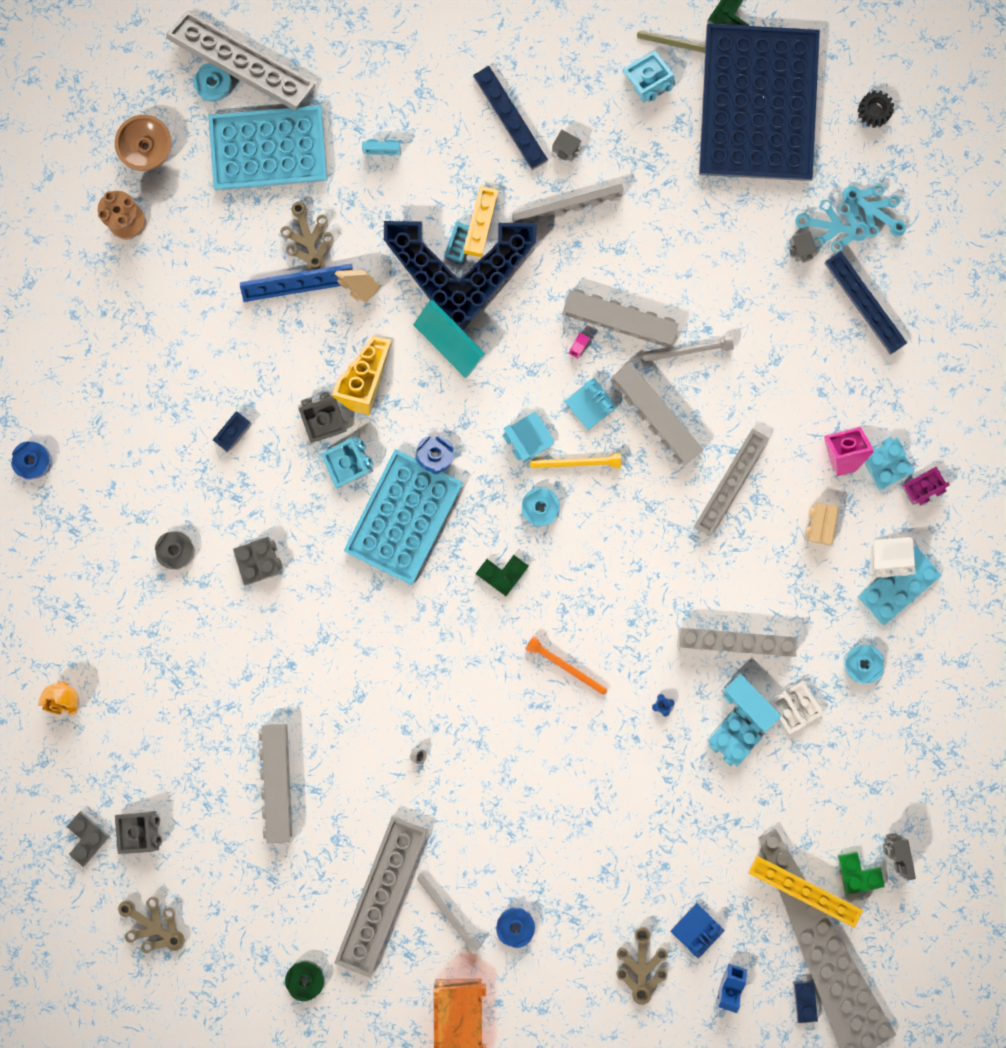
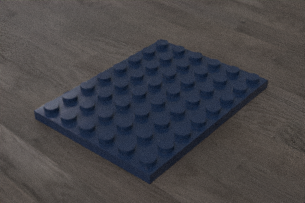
[699,23,820,181]

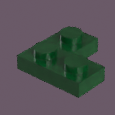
[707,0,749,26]
[475,554,529,596]

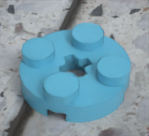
[193,63,232,102]
[522,488,560,526]
[844,645,884,684]

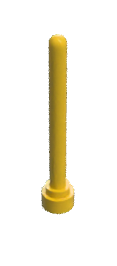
[529,453,621,469]

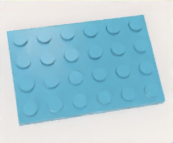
[208,105,327,191]
[344,449,463,585]

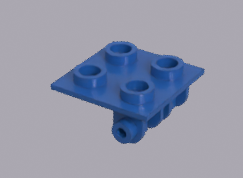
[670,903,725,959]

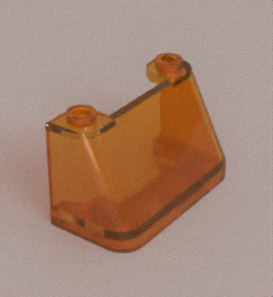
[434,979,486,1048]

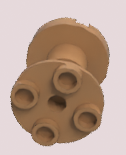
[97,191,146,240]

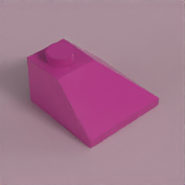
[824,427,874,476]

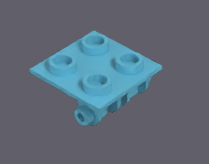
[564,378,618,431]

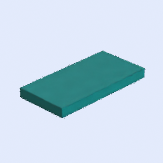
[413,300,485,378]

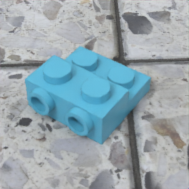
[623,50,676,103]
[321,437,374,488]
[864,437,914,491]
[707,711,762,767]

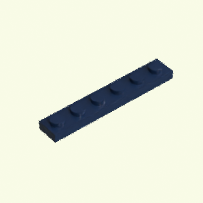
[473,66,548,170]
[824,251,907,355]

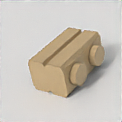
[805,503,839,546]

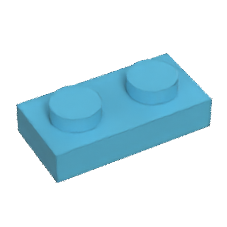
[362,139,401,155]

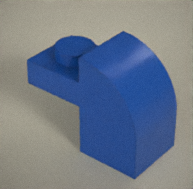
[717,963,747,1013]

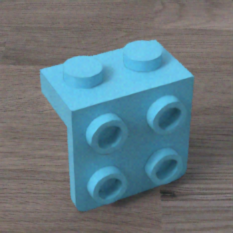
[502,412,554,463]

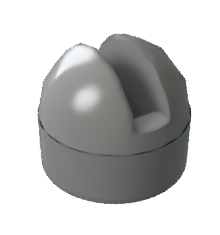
[410,748,427,764]

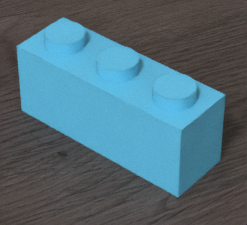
[721,674,782,733]

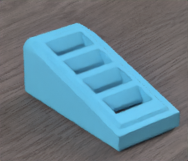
[444,221,470,264]

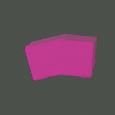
[568,333,590,359]

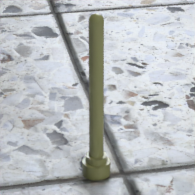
[637,31,705,53]

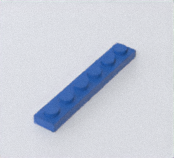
[239,264,353,302]

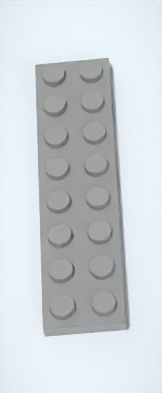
[166,11,316,111]
[334,815,428,978]

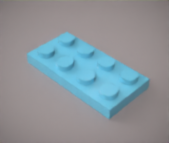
[857,547,942,626]

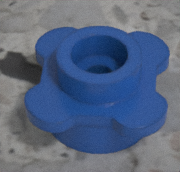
[652,694,675,717]

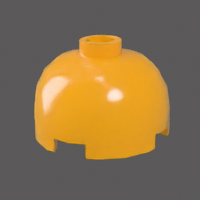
[38,681,79,715]

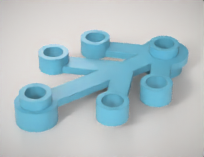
[842,184,906,238]
[795,200,869,253]

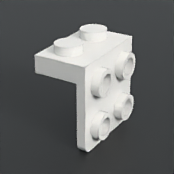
[873,537,916,578]

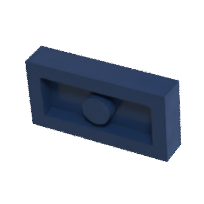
[212,411,252,453]
[793,980,818,1023]

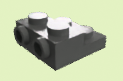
[298,391,347,443]
[233,537,283,586]
[115,811,162,854]
[883,833,916,881]

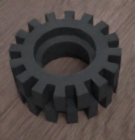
[857,90,894,128]

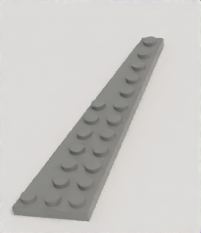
[758,828,897,1048]

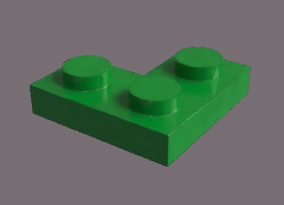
[837,851,885,895]

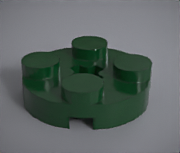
[285,960,325,1001]

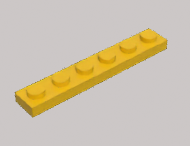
[748,855,863,928]

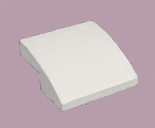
[769,680,824,735]

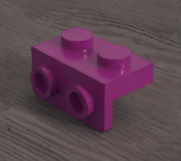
[902,466,950,506]

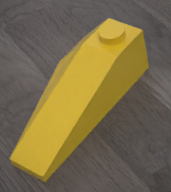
[332,336,391,415]

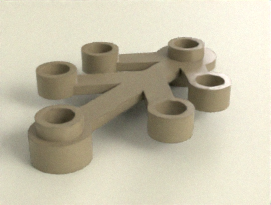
[280,202,334,270]
[118,897,185,954]
[616,927,668,1005]

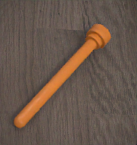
[525,636,607,695]

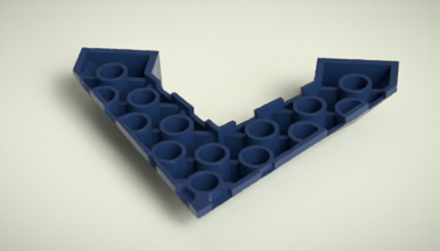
[383,221,537,331]

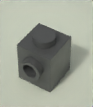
[552,129,582,161]
[789,231,817,263]

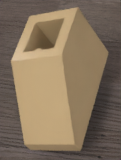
[335,270,381,303]

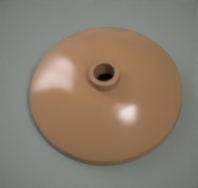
[114,115,172,171]

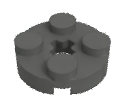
[155,531,195,570]

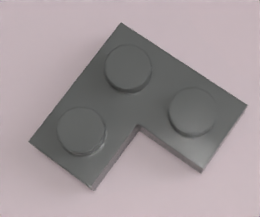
[67,811,110,867]

